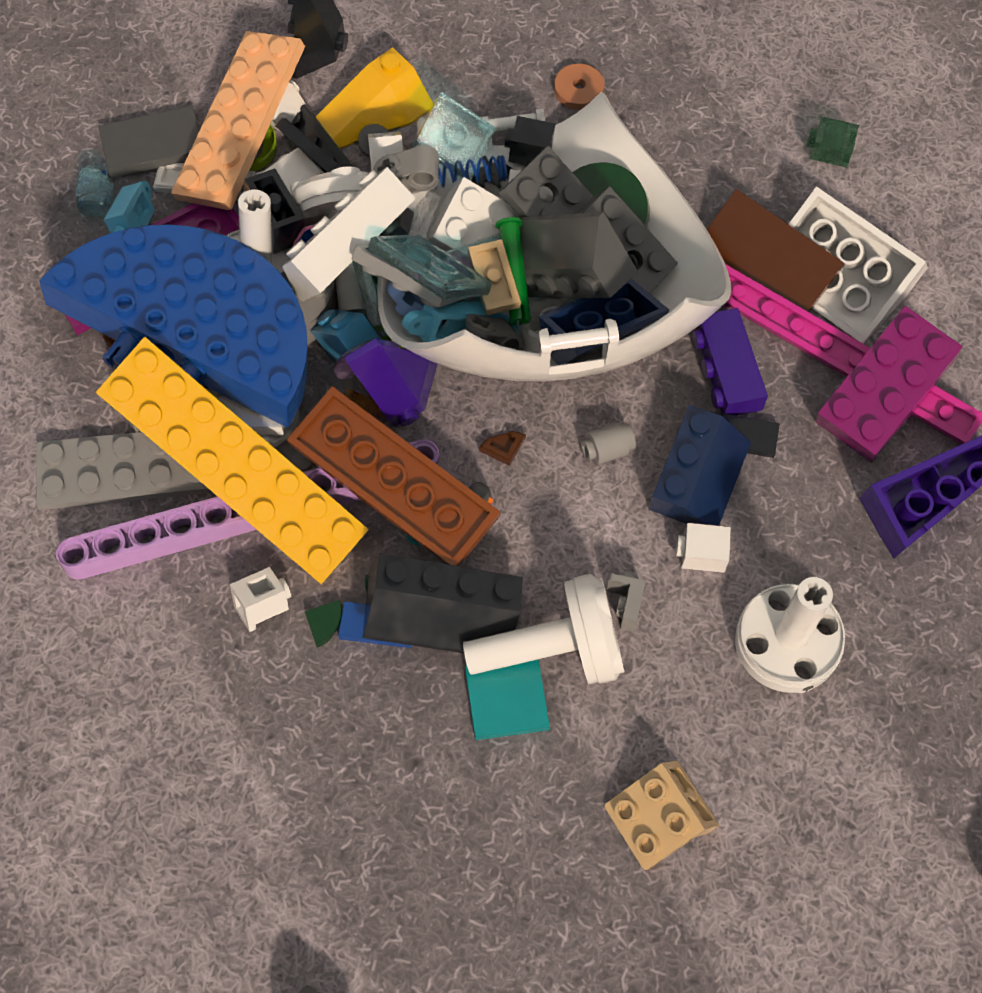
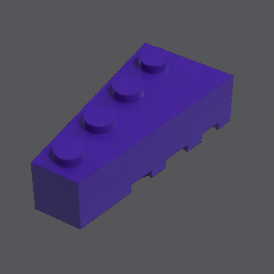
[859,436,982,559]

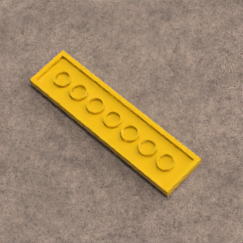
[96,337,369,584]

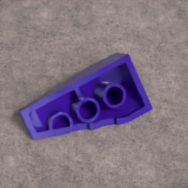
[344,338,438,427]

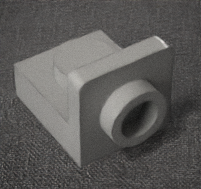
[607,572,646,632]

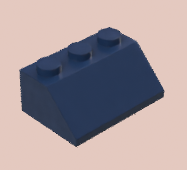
[539,278,669,365]
[649,404,751,526]

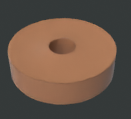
[554,63,605,110]

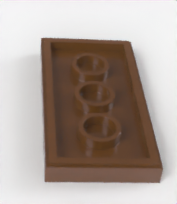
[707,189,845,313]

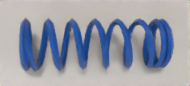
[435,155,507,189]

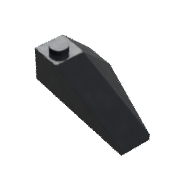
[288,0,348,79]

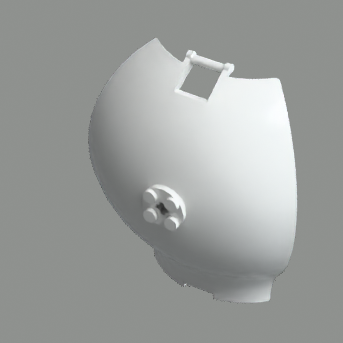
[377,91,731,382]

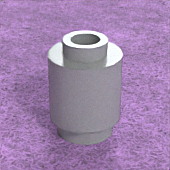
[581,422,636,465]

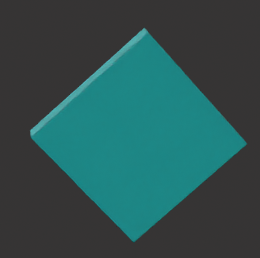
[465,659,550,740]

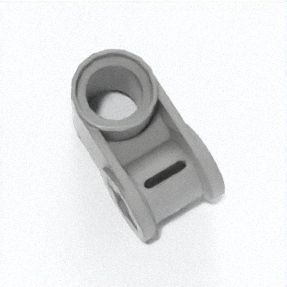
[373,145,439,194]

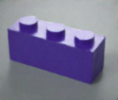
[692,308,768,416]

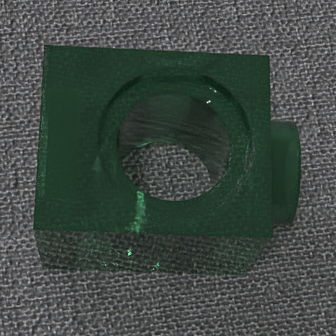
[806,116,859,168]

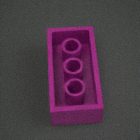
[816,305,963,463]

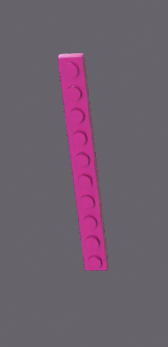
[724,264,982,444]

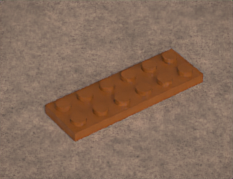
[286,386,501,566]

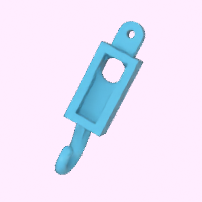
[104,180,155,233]
[402,302,518,342]

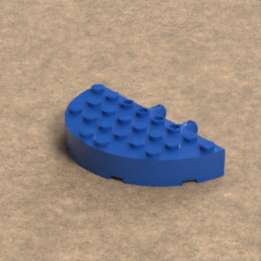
[39,225,308,428]

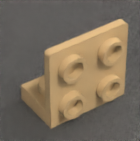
[605,760,720,870]

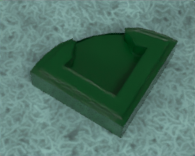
[305,600,342,648]

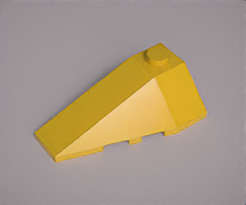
[316,47,435,149]

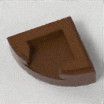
[479,431,526,466]

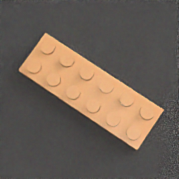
[171,31,305,211]

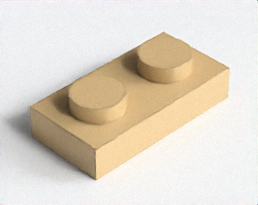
[468,239,521,316]

